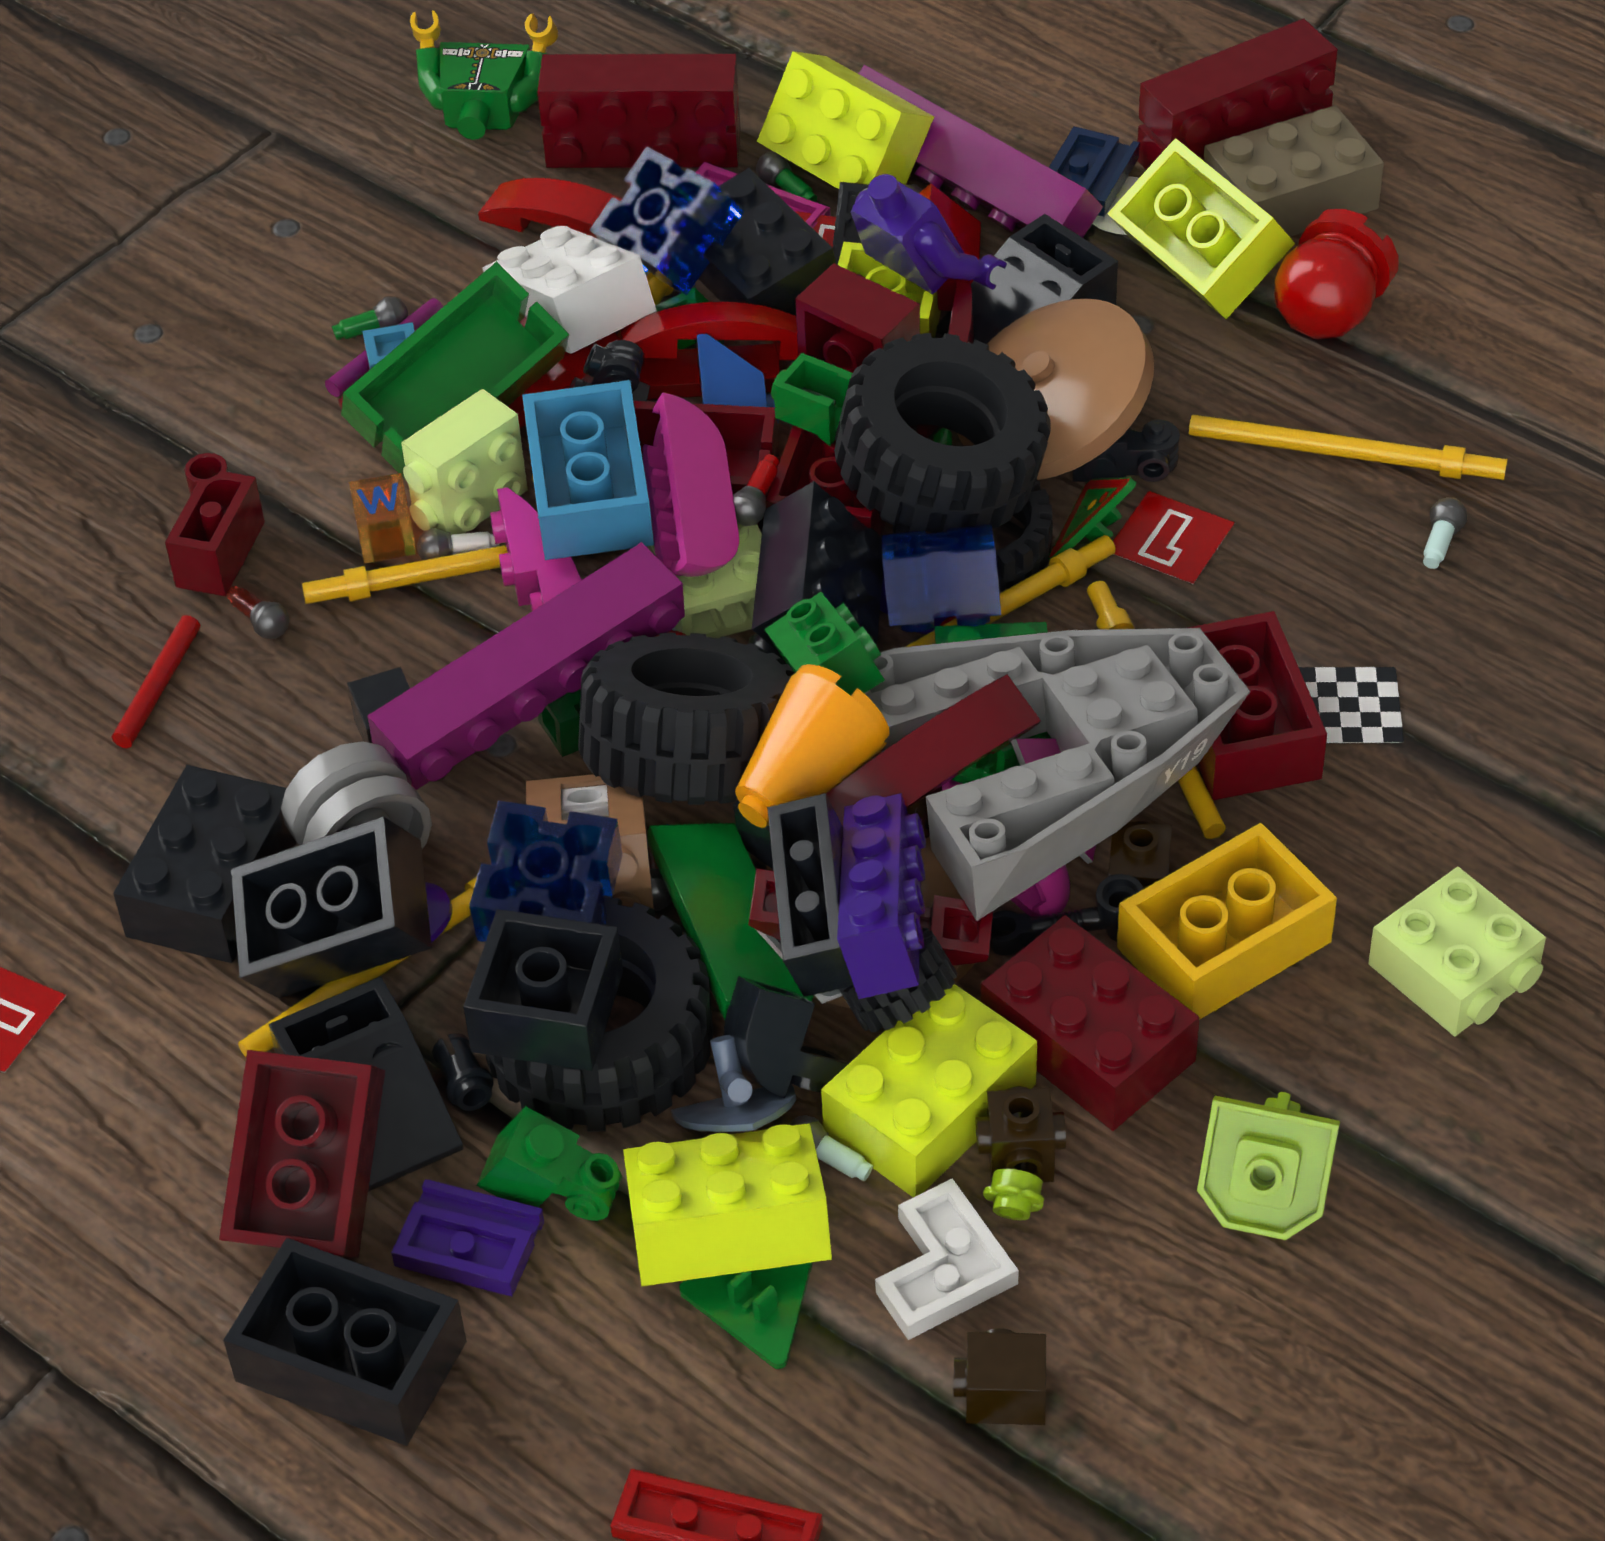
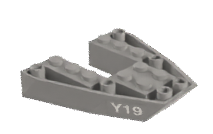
[865,628,1250,921]

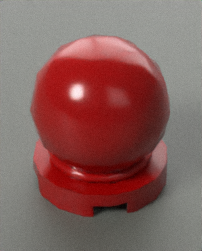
[1274,209,1399,339]

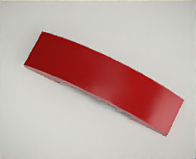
[478,178,673,269]
[620,302,798,360]

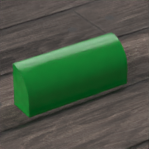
[647,823,814,1021]

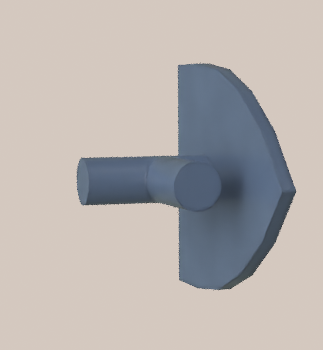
[671,1035,796,1132]

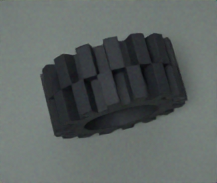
[839,928,957,1032]

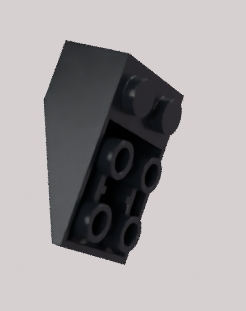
[937,214,1118,344]
[268,976,464,1192]

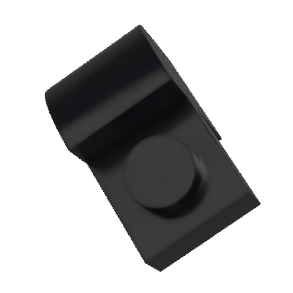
[724,976,849,1098]

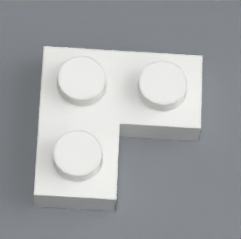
[875,1178,1019,1340]

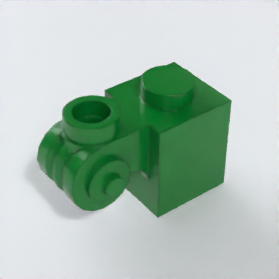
[476,1106,622,1221]

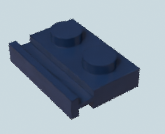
[1049,126,1140,217]

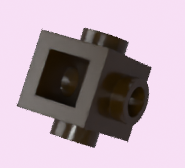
[976,1086,1066,1183]

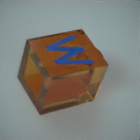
[349,473,417,564]

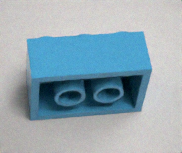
[522,380,654,560]

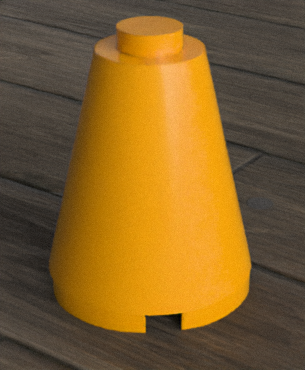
[735,664,890,828]

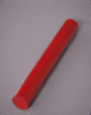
[111,615,201,748]

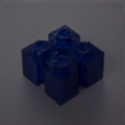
[590,147,744,295]
[882,524,1002,632]
[469,800,623,942]

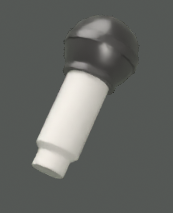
[417,528,500,560]

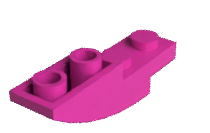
[490,487,581,611]

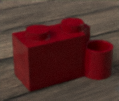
[165,453,265,597]

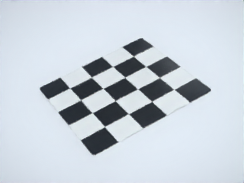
[1299,667,1404,743]

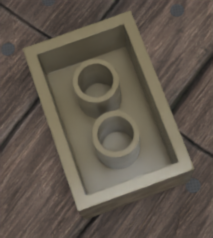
[1204,105,1384,237]

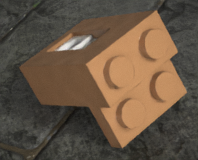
[526,774,654,914]

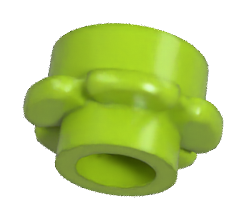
[983,1169,1044,1220]

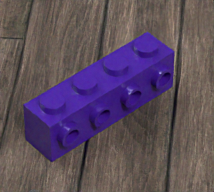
[837,793,926,999]

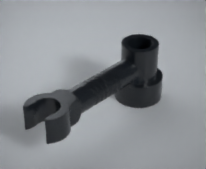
[991,874,1143,955]

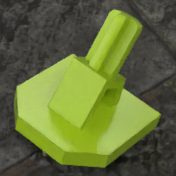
[1197,1092,1340,1240]

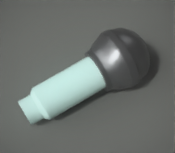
[1423,497,1468,569]
[789,1115,873,1181]

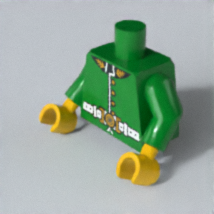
[410,10,558,140]

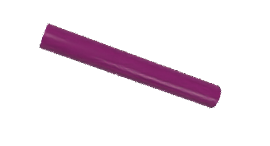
[325,298,443,397]

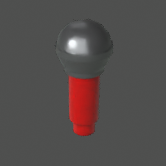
[733,454,779,526]

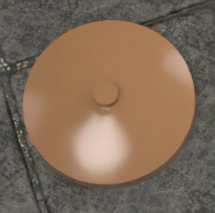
[957,299,1154,480]

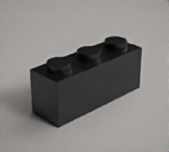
[767,793,854,997]

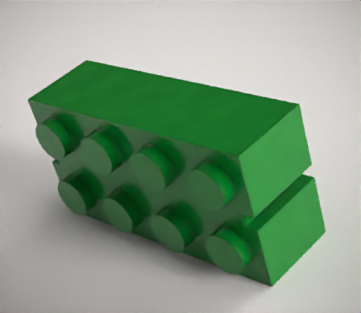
[341,261,569,480]

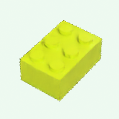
[757,51,934,189]
[1107,138,1295,319]
[821,984,1037,1197]
[623,1123,832,1287]

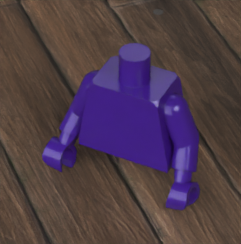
[851,174,1007,294]

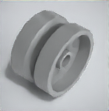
[281,741,432,849]

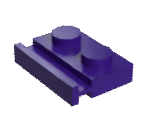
[391,1179,545,1297]

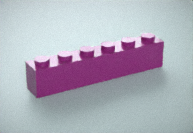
[858,64,1103,238]
[367,542,685,790]

